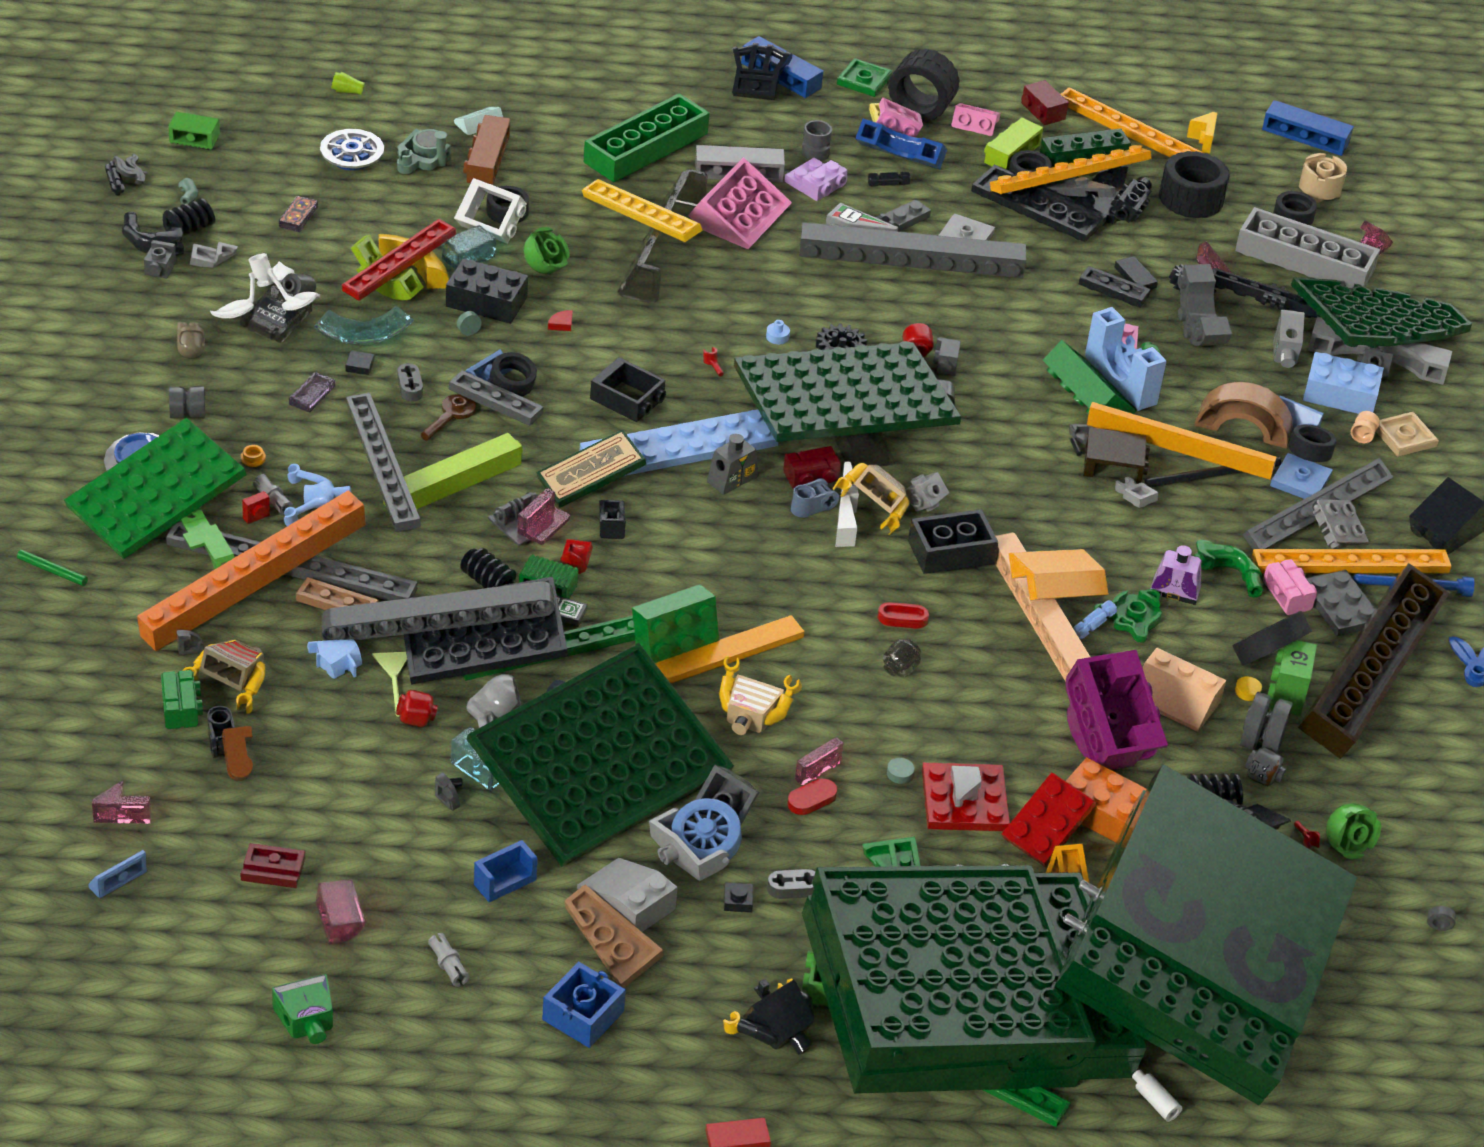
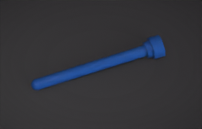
[1353,574,1474,597]

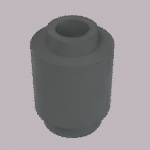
[282,273,316,297]

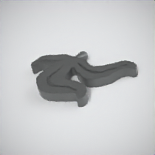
[113,153,148,184]

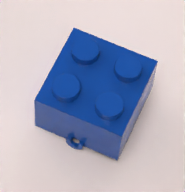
[542,962,626,1048]

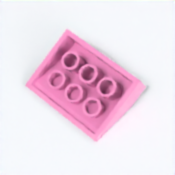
[688,157,792,249]

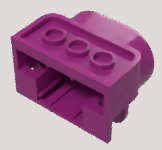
[1065,650,1168,770]

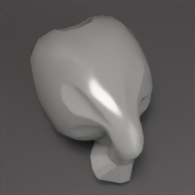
[466,674,521,728]

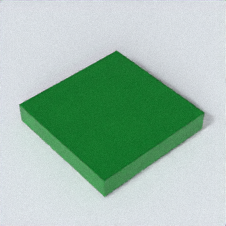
[836,58,892,97]

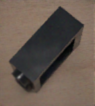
[590,357,666,422]

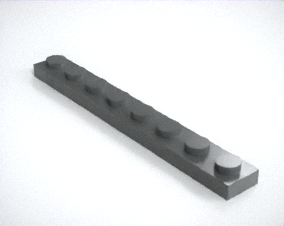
[1243,458,1393,549]

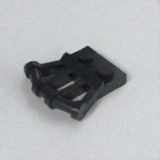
[732,43,793,100]

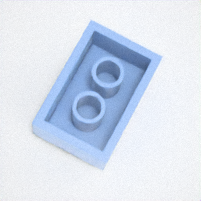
[1303,352,1384,414]

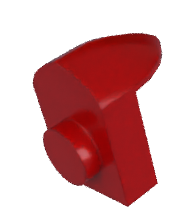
[560,539,593,574]

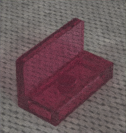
[517,488,570,545]

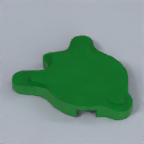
[1093,589,1162,643]

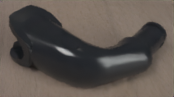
[122,212,184,255]

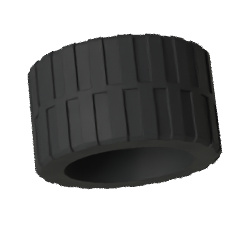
[888,49,960,122]
[1159,151,1230,218]

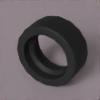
[1009,150,1051,185]
[486,185,529,224]
[1273,191,1317,225]
[489,352,537,397]
[1288,424,1337,462]

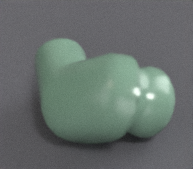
[178,178,199,204]

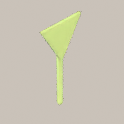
[372,652,407,717]

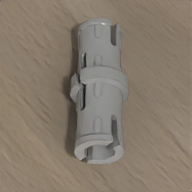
[253,474,294,516]
[428,933,470,987]

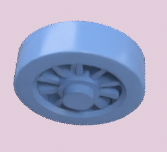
[671,798,742,860]

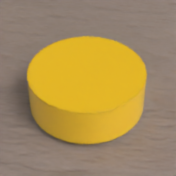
[1235,676,1262,701]

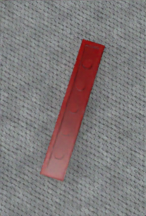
[342,219,456,301]

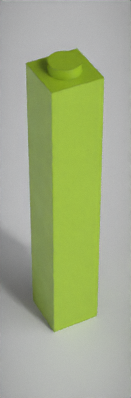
[383,433,523,510]

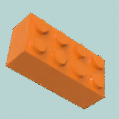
[1066,757,1147,843]

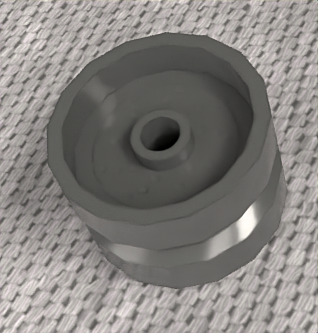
[1240,692,1293,754]

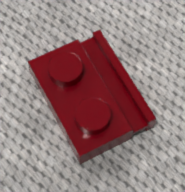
[240,843,305,888]

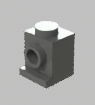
[144,240,176,279]
[933,337,961,376]

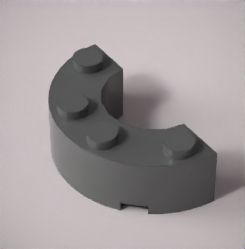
[1178,264,1232,346]

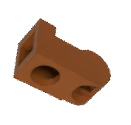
[222,726,253,781]

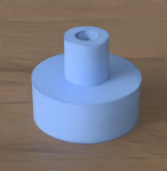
[766,320,790,345]

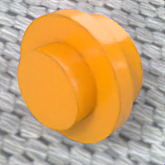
[241,445,266,467]

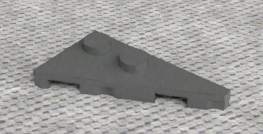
[1042,177,1116,197]

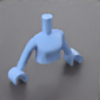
[284,464,351,526]

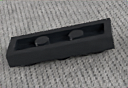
[1079,266,1151,308]

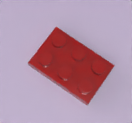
[1002,772,1096,867]

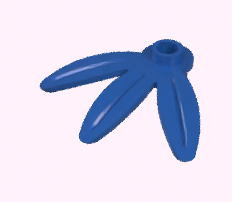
[1449,637,1484,687]

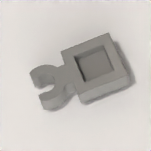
[1115,477,1158,508]

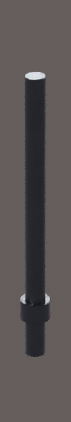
[1145,457,1281,487]

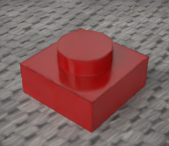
[242,491,270,524]

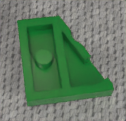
[863,836,921,867]

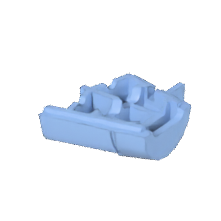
[307,639,362,679]

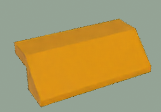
[1009,549,1109,600]

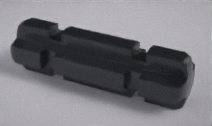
[105,161,125,196]
[868,172,911,186]

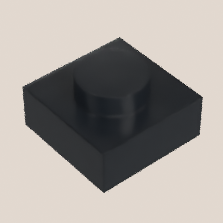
[724,882,753,913]

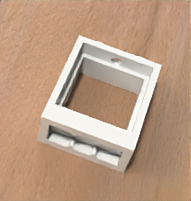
[454,178,527,244]

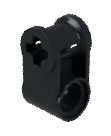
[207,706,235,758]

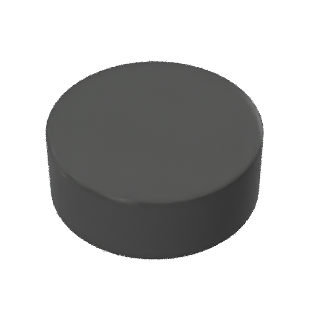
[1427,906,1456,931]

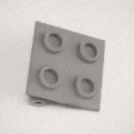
[1313,499,1369,549]

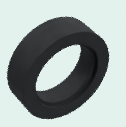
[1232,611,1312,666]

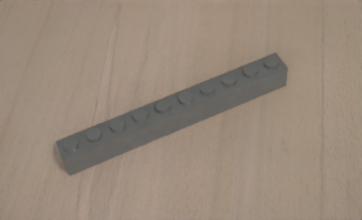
[799,222,1026,278]

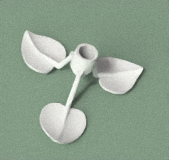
[210,253,321,318]

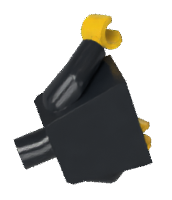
[723,979,815,1055]

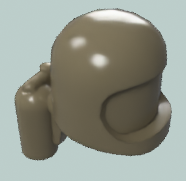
[177,322,205,359]

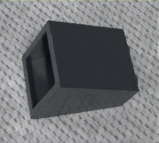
[1409,477,1484,555]

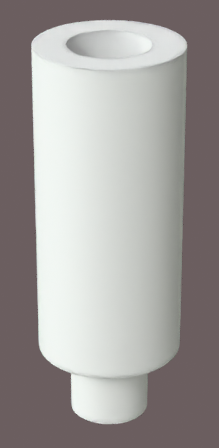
[1132,1070,1182,1122]

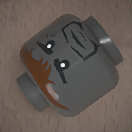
[1244,747,1286,787]

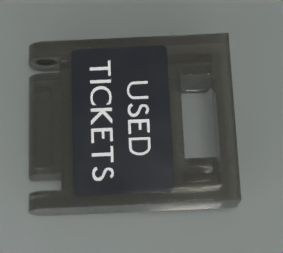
[240,286,312,343]

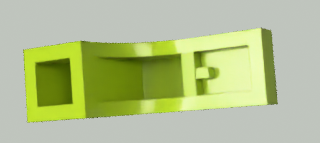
[351,234,424,300]

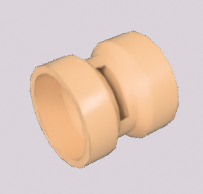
[1351,411,1380,444]

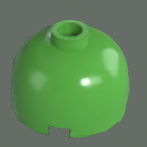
[523,227,570,274]
[1326,803,1382,859]

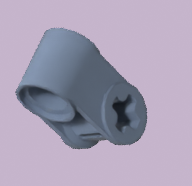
[791,478,839,518]

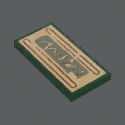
[536,429,647,508]

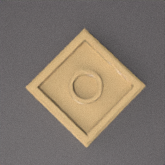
[1376,412,1439,457]

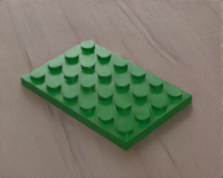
[64,418,247,559]

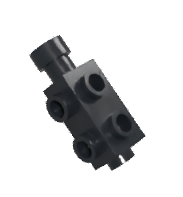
[1111,177,1152,223]

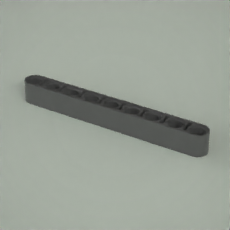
[322,581,555,641]

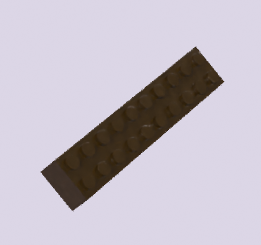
[1298,563,1449,759]

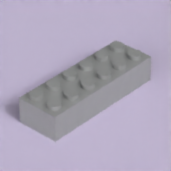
[1235,207,1380,289]

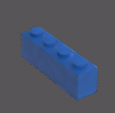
[741,36,823,98]
[1262,100,1354,156]

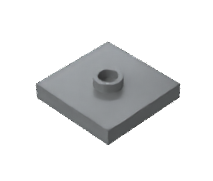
[938,213,995,240]

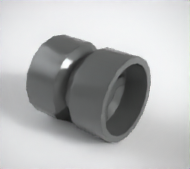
[802,120,832,161]
[169,386,205,418]

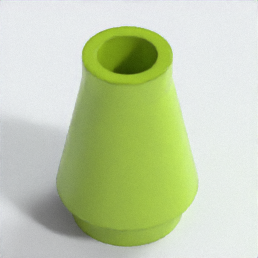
[331,72,365,95]

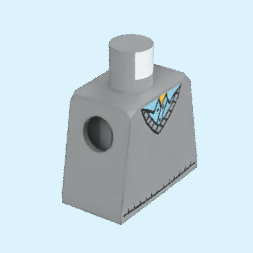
[1273,310,1305,368]

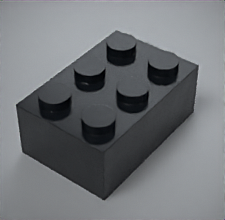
[446,258,528,324]
[908,509,998,574]

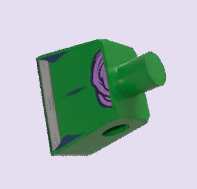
[272,974,333,1044]

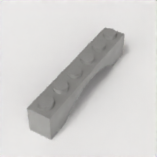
[1308,317,1452,385]

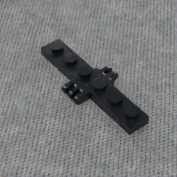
[1212,267,1321,318]

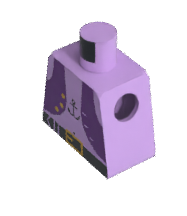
[1150,546,1201,605]

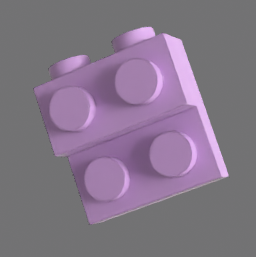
[784,158,847,201]

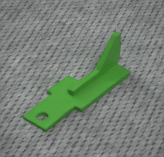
[181,508,235,570]

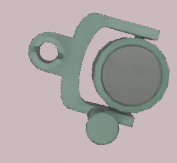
[397,129,451,174]

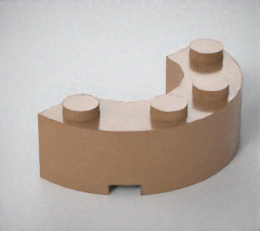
[1194,382,1293,449]

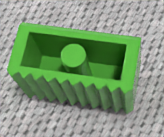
[169,112,220,150]

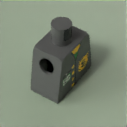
[707,434,758,495]

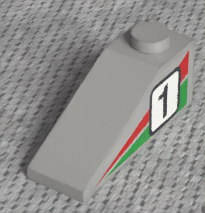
[826,203,898,232]

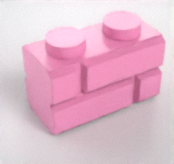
[1263,559,1317,615]

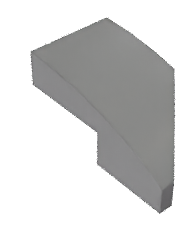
[189,242,238,268]
[951,766,981,807]

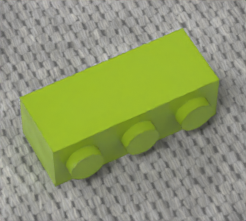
[984,118,1043,171]

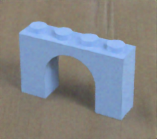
[1085,307,1166,411]

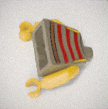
[182,639,265,714]

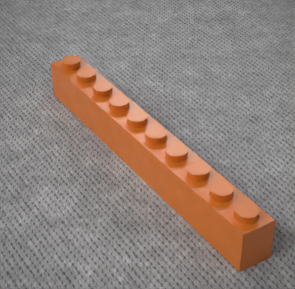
[137,490,366,651]

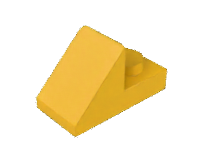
[1187,112,1217,154]

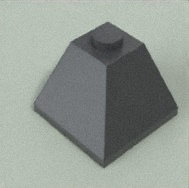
[695,765,760,825]

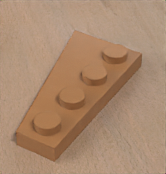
[564,884,664,988]

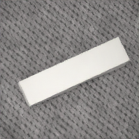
[835,462,859,547]

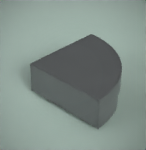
[1069,424,1094,445]
[177,630,205,656]
[435,772,460,811]

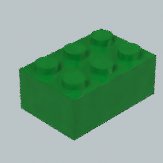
[632,584,719,663]

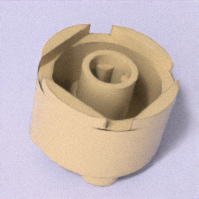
[1299,153,1347,203]

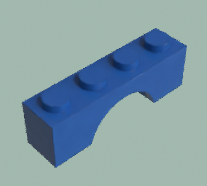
[855,119,947,170]

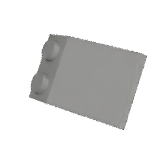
[577,858,678,932]

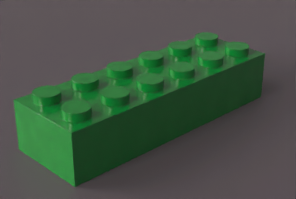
[584,93,710,183]

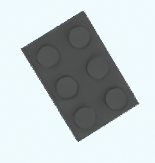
[1306,570,1375,636]

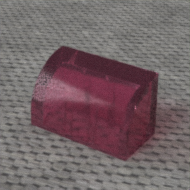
[315,879,366,945]

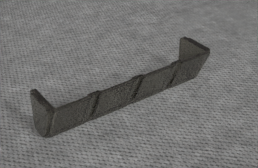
[617,169,708,303]

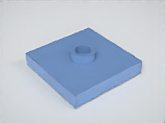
[1270,453,1333,499]

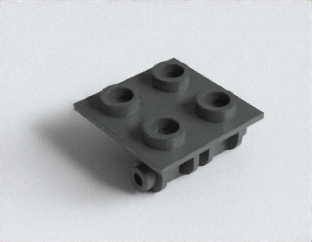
[488,492,559,546]

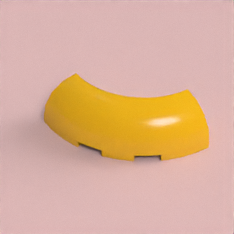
[379,234,449,289]

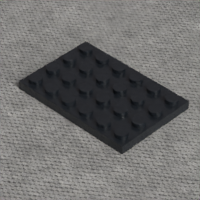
[404,577,568,685]

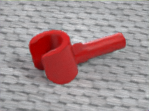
[703,347,724,377]
[1294,821,1320,849]

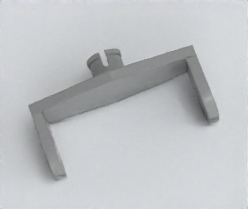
[649,808,730,881]

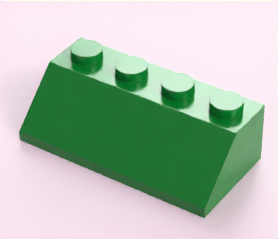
[1043,340,1137,414]

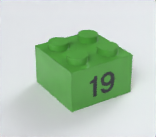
[1268,640,1317,716]

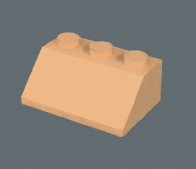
[1143,648,1226,732]

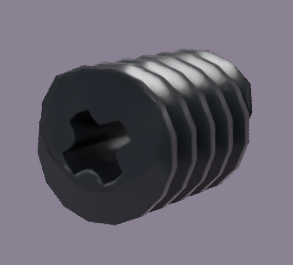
[162,198,216,234]
[460,548,517,589]
[1187,773,1244,805]

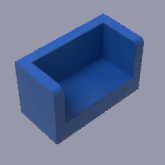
[474,840,537,902]

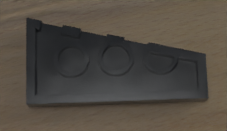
[1076,166,1128,224]

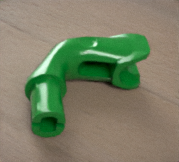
[1193,540,1263,598]

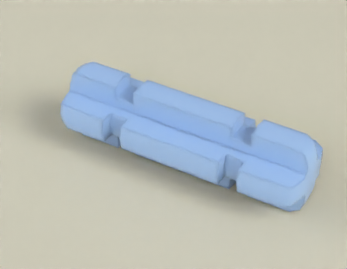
[1073,600,1117,639]

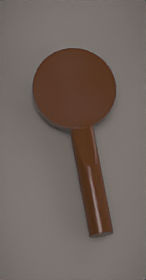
[421,394,476,441]

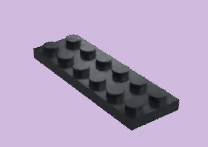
[971,164,1108,242]

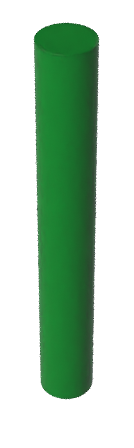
[17,549,88,586]

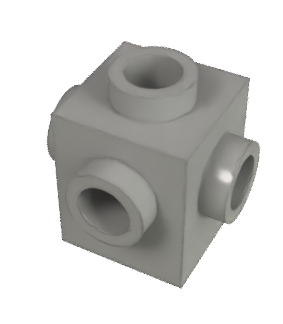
[905,472,949,511]

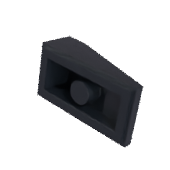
[599,500,626,539]

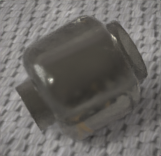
[883,639,921,677]

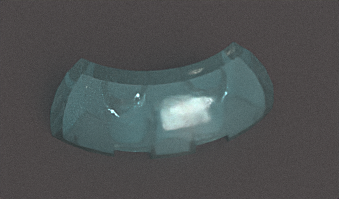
[314,305,414,345]

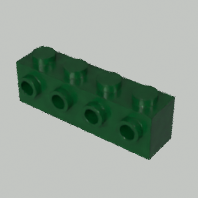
[1040,128,1131,168]

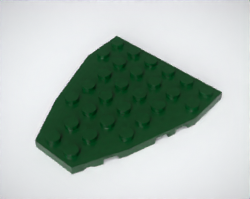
[1291,277,1472,348]

